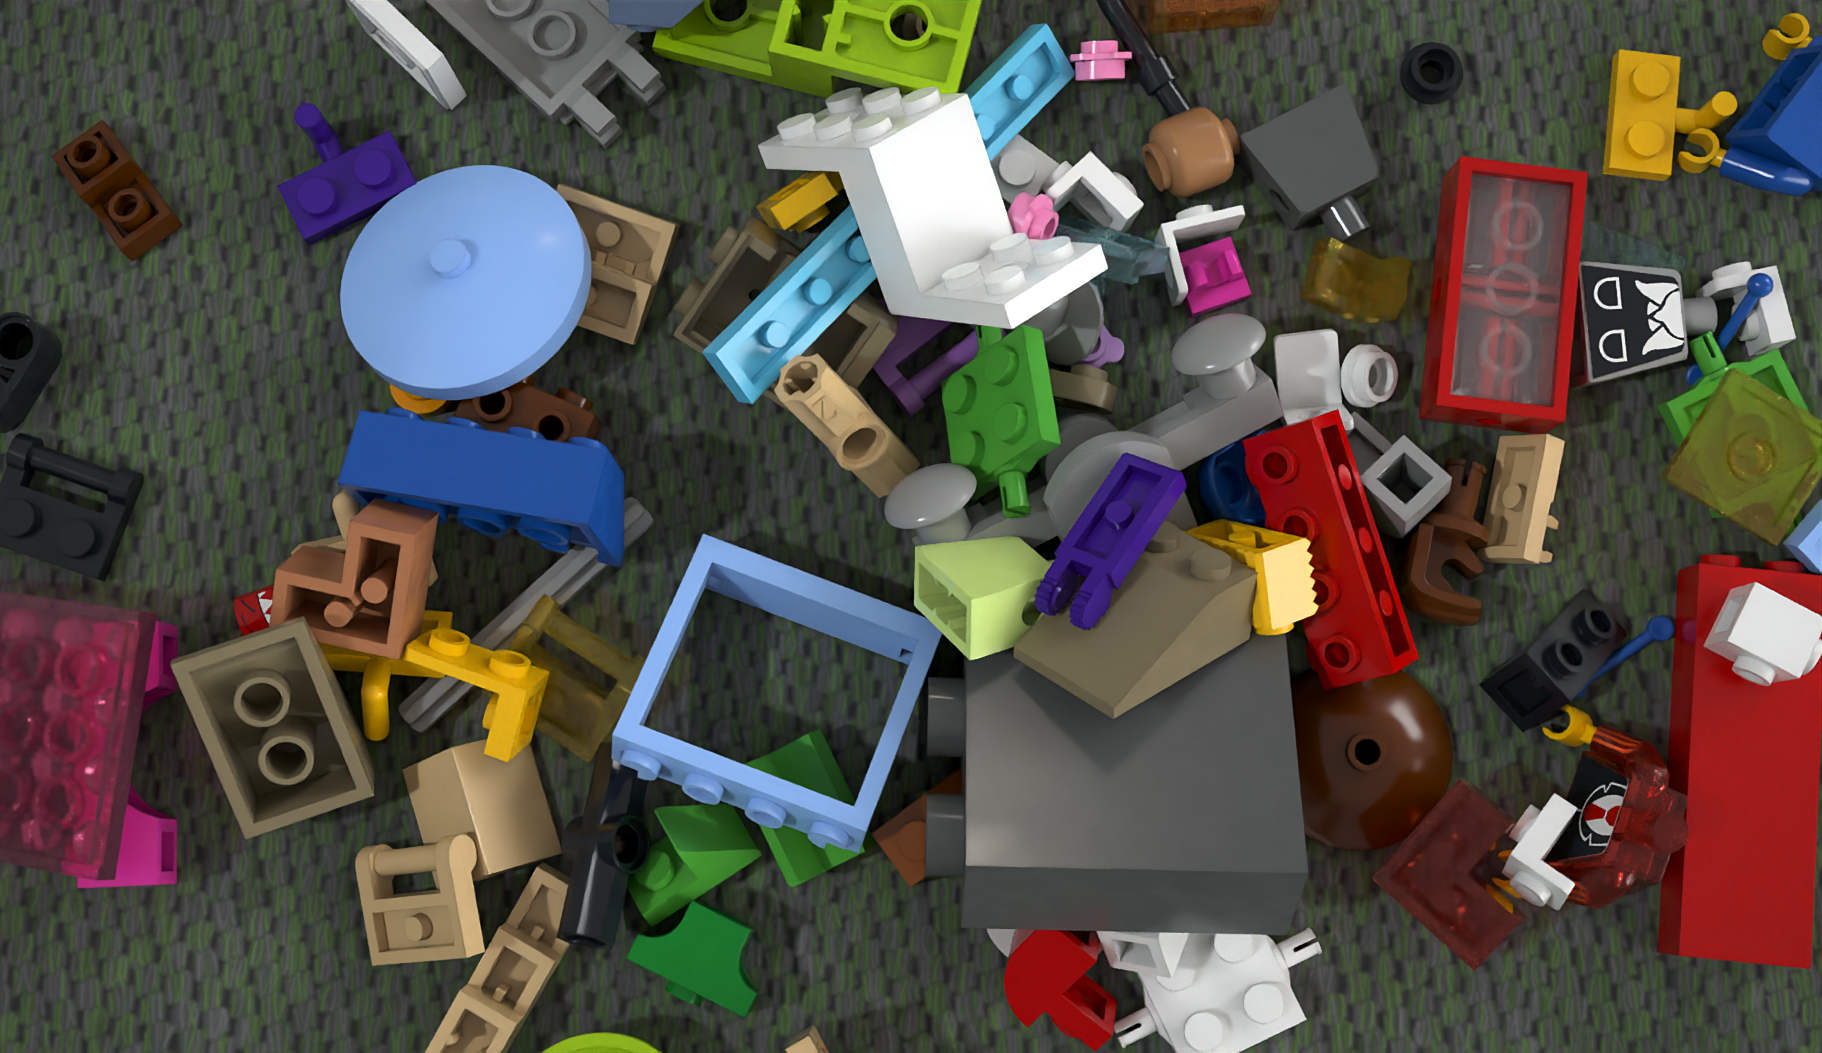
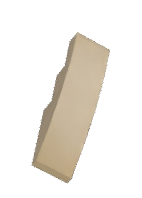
[425,862,570,1053]

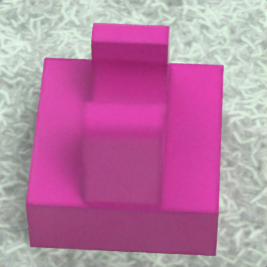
[1179,236,1252,318]

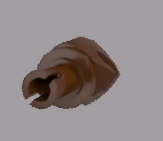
[1396,458,1490,627]

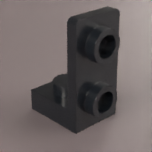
[1479,589,1627,732]

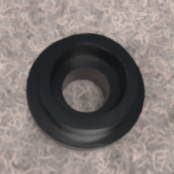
[1400,42,1463,105]

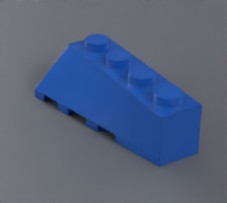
[337,407,624,567]

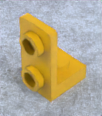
[403,628,550,762]

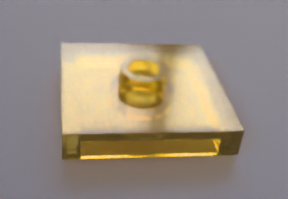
[1660,368,1822,546]

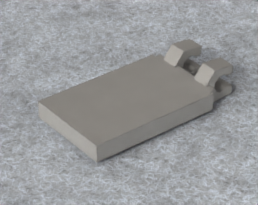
[424,0,666,149]

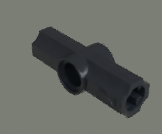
[557,742,650,949]

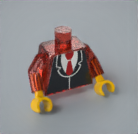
[1492,704,1689,909]

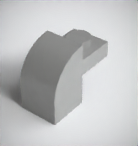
[1345,411,1453,539]

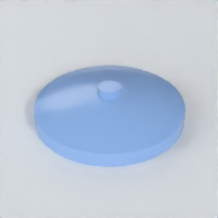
[340,165,592,400]

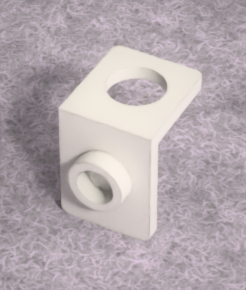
[1154,205,1245,307]
[1273,329,1354,430]

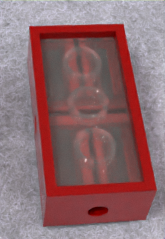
[1418,156,1588,434]

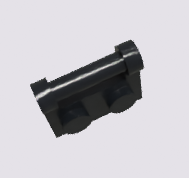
[0,433,144,582]

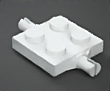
[1113,927,1322,1053]

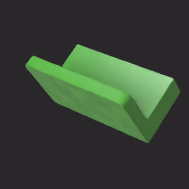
[744,729,877,888]

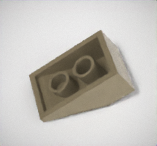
[1014,521,1258,719]
[170,616,375,840]

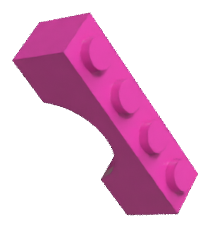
[69,621,178,888]

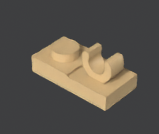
[1477,434,1565,564]

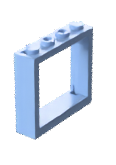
[612,534,942,854]

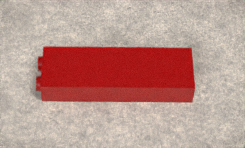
[1657,554,1822,969]

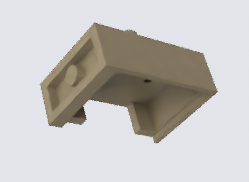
[673,215,900,414]

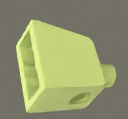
[914,536,1079,660]

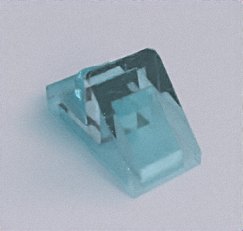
[1053,214,1170,300]

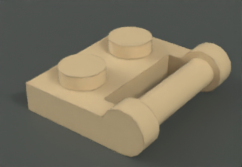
[355,834,485,966]

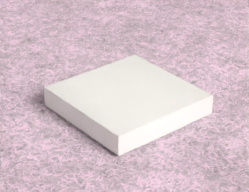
[345,0,467,110]

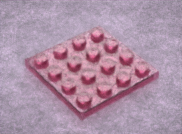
[0,591,157,881]

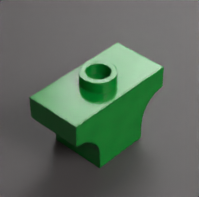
[626,899,760,1018]

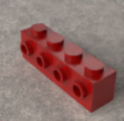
[1242,409,1419,690]

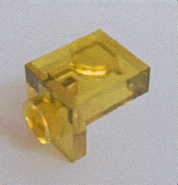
[1300,237,1412,324]

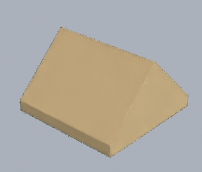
[402,739,562,890]

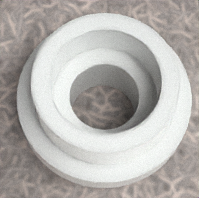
[1340,344,1398,408]

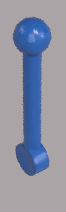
[1686,273,1773,386]
[1572,616,1674,701]

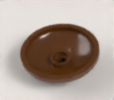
[1290,668,1453,851]

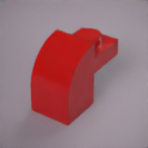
[1004,929,1117,1052]

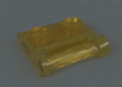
[481,594,646,763]

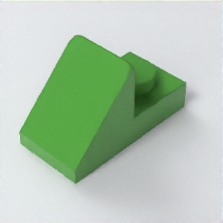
[627,804,762,927]

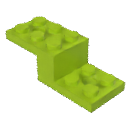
[652,0,982,98]

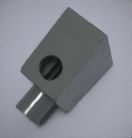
[1234,83,1379,247]

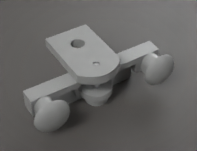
[884,313,1284,548]

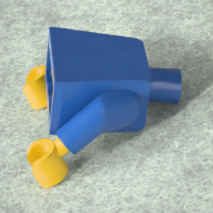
[1676,13,1822,196]

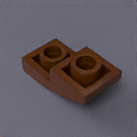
[52,119,183,262]

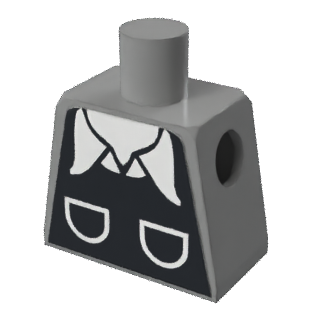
[1569,261,1717,389]

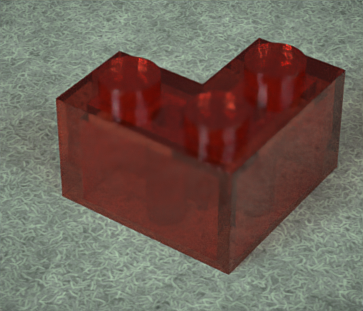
[1371,779,1527,971]

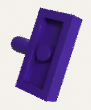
[277,103,417,245]

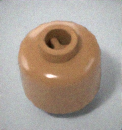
[1142,106,1241,199]

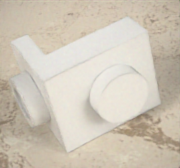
[1041,151,1144,243]
[1501,793,1578,910]

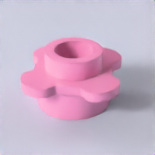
[1068,40,1132,81]

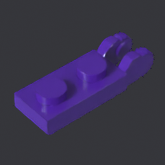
[1034,452,1187,630]

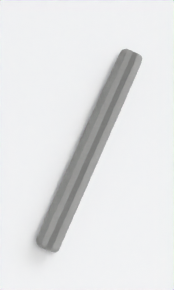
[398,497,654,733]

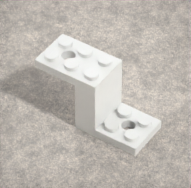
[758,87,1108,329]

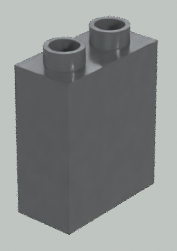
[925,632,1309,935]

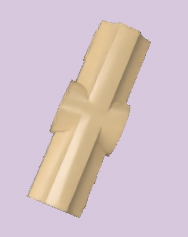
[774,353,920,498]

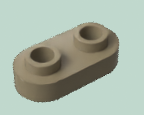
[1047,361,1118,415]

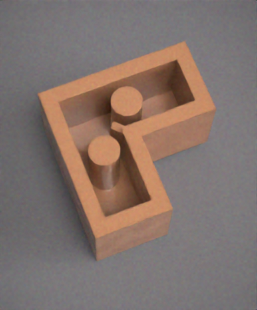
[269,498,439,660]

